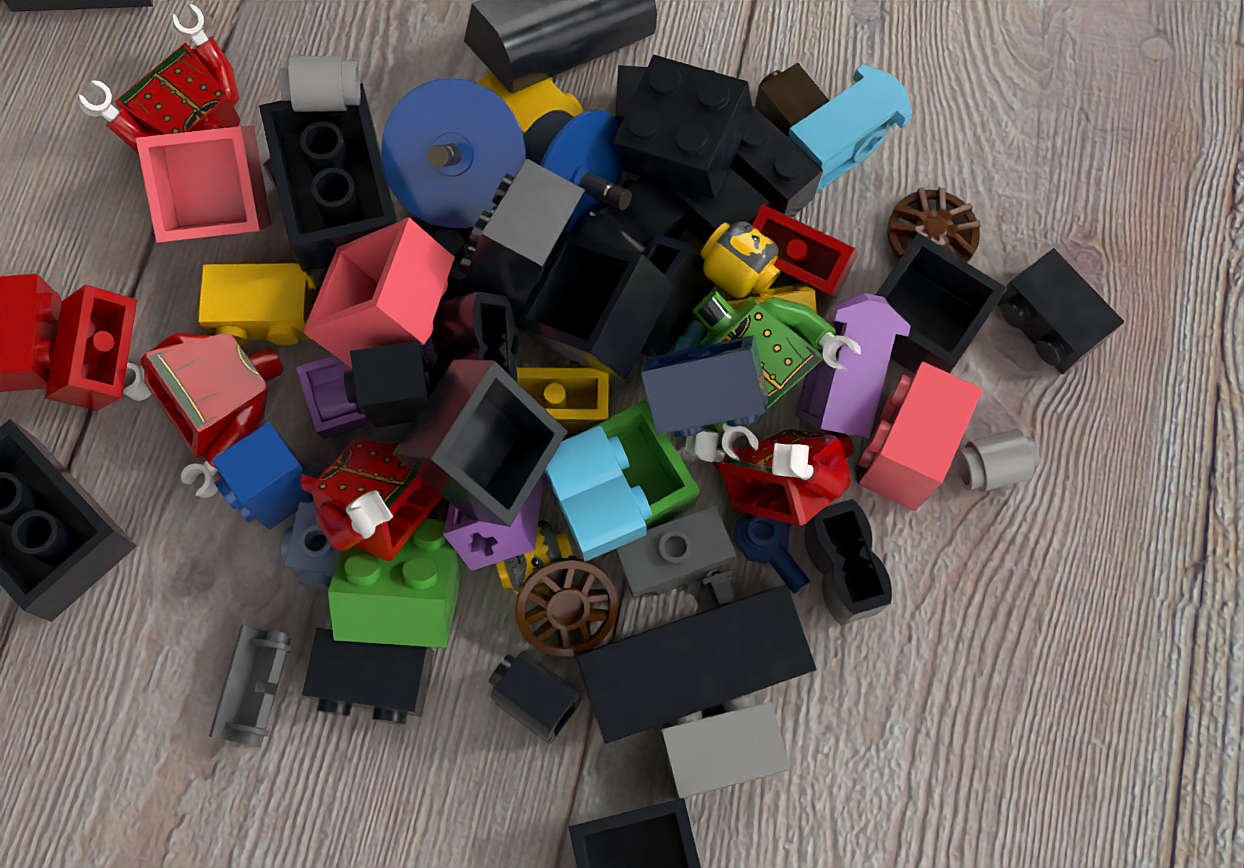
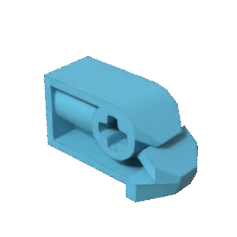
[788,64,913,193]

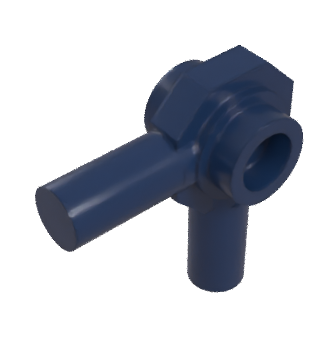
[733,513,811,595]

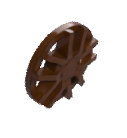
[887,187,981,263]
[515,555,618,657]

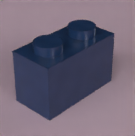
[641,335,769,437]

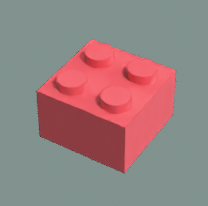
[136,126,272,243]
[303,217,455,368]
[857,361,983,511]

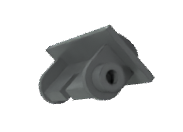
[209,625,293,748]

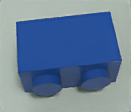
[211,422,313,530]

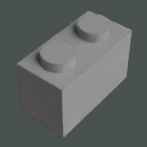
[659,695,791,799]

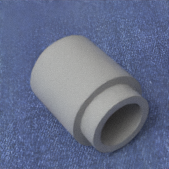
[279,56,361,112]
[954,429,1040,492]

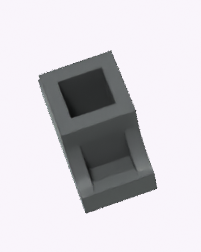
[614,505,737,597]

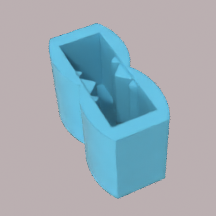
[544,425,652,562]

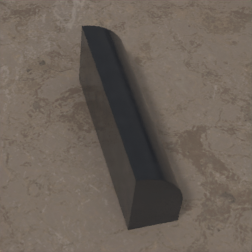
[464,0,657,94]
[575,585,817,744]

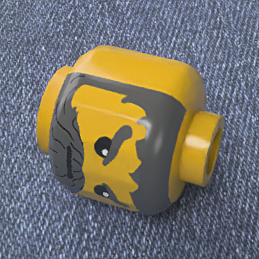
[700,221,780,299]
[496,520,573,595]

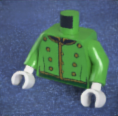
[693,291,861,461]

